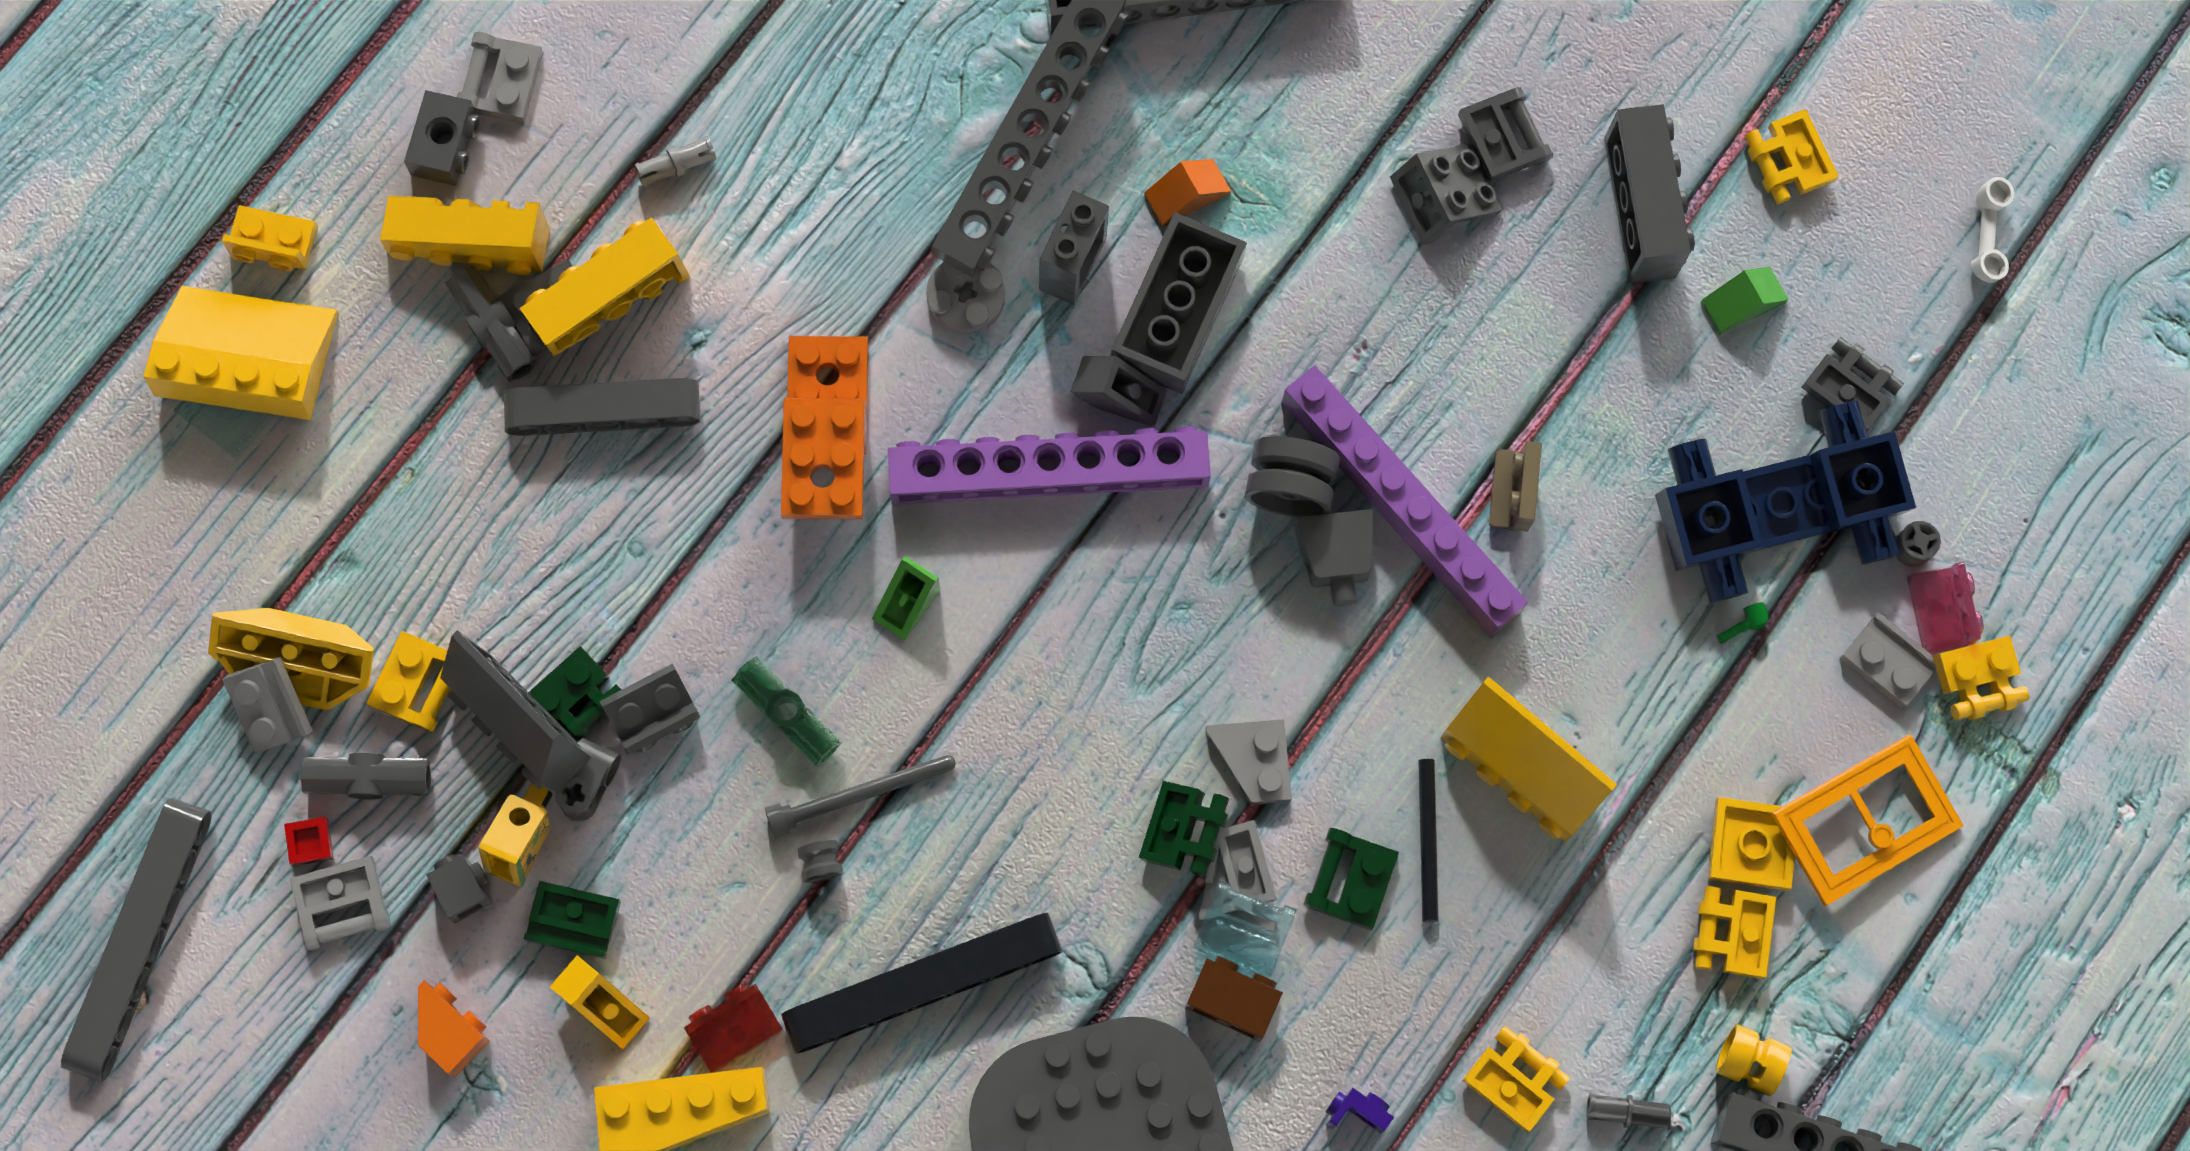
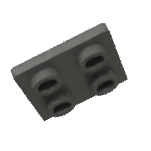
[1390,144,1503,244]

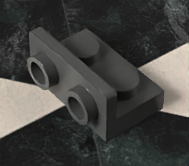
[600,663,700,755]

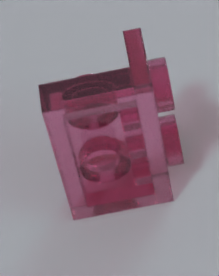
[1907,562,1984,653]

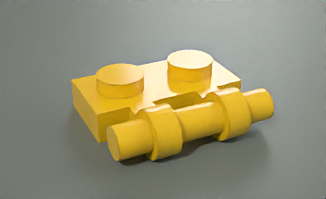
[1744,109,1839,205]
[1932,635,2030,720]
[1693,886,1776,980]
[1462,1025,1570,1133]

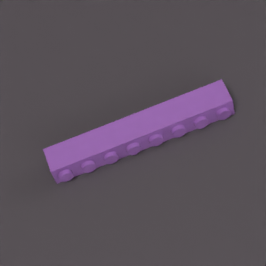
[1281,365,1528,638]

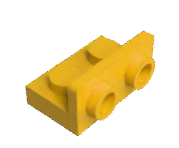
[221,205,318,271]

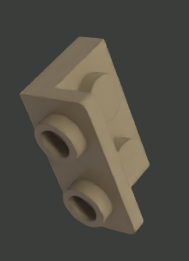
[1489,441,1542,532]

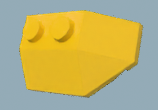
[208,608,374,711]

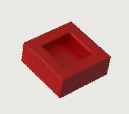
[284,817,334,867]

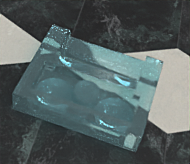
[1193,880,1297,977]

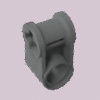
[555,738,621,822]

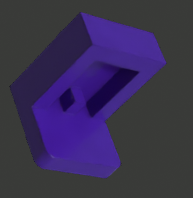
[1325,1088,1394,1134]

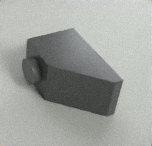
[1071,356,1167,426]

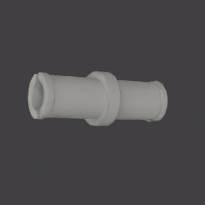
[634,136,716,188]

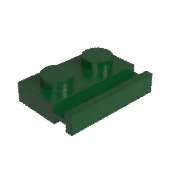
[523,881,621,960]

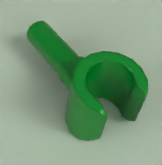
[1716,602,1769,644]

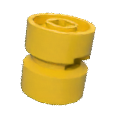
[1715,1024,1792,1097]

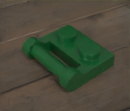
[1303,828,1399,931]

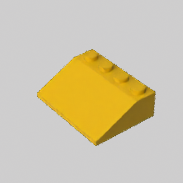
[143,286,338,420]
[1441,676,1617,842]

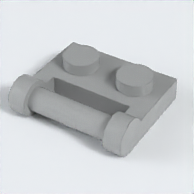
[457,32,543,123]
[290,856,391,951]

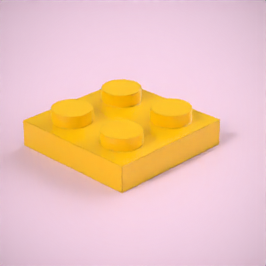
[1707,797,1795,891]

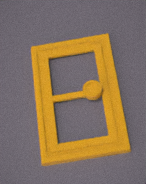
[1771,734,1964,906]

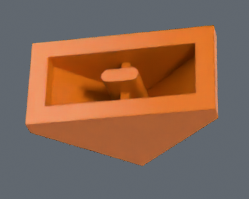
[1144,159,1231,227]

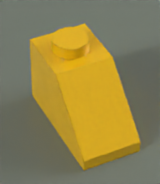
[550,955,650,1050]

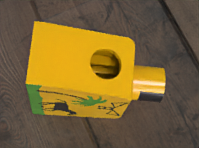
[478,783,553,888]

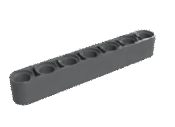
[61,798,212,1082]

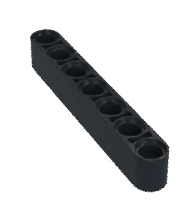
[781,913,1063,1054]

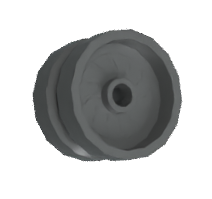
[1244,436,1341,517]

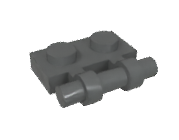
[1801,336,1904,432]

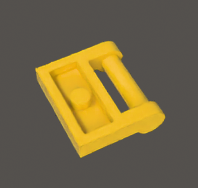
[366,631,450,733]

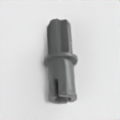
[1586,1093,1672,1129]

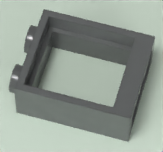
[1039,190,1109,305]

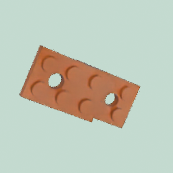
[781,336,868,519]

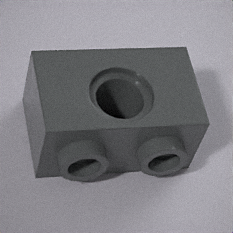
[404,90,480,186]

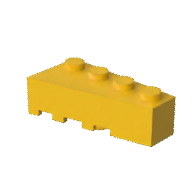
[380,196,550,276]
[519,217,690,356]
[594,1067,770,1151]

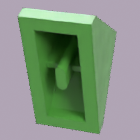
[1701,267,1789,335]
[872,556,940,640]

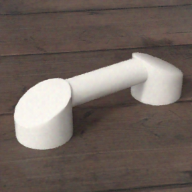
[1971,177,2014,283]

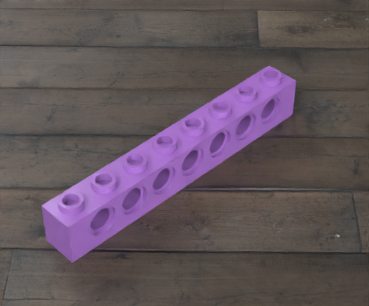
[888,426,1211,504]

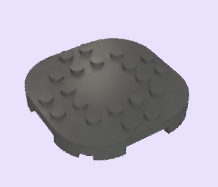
[969,1017,1234,1151]

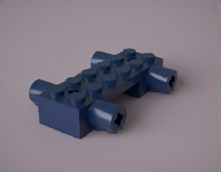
[1655,401,1916,603]

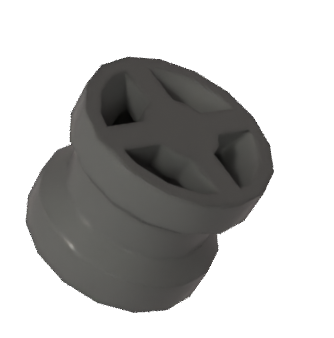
[1896,521,1941,567]
[797,840,844,883]

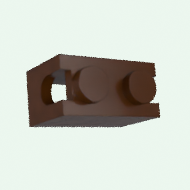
[1185,956,1283,1042]

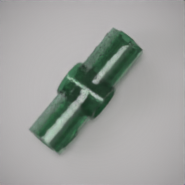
[731,656,842,767]

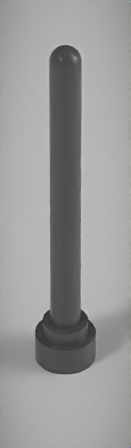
[764,755,956,839]

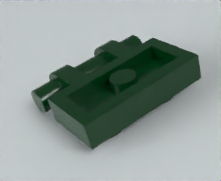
[529,646,621,741]
[1138,781,1229,877]

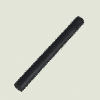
[1418,759,1439,922]

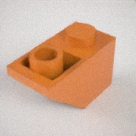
[418,980,490,1078]

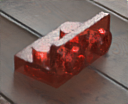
[684,983,784,1073]

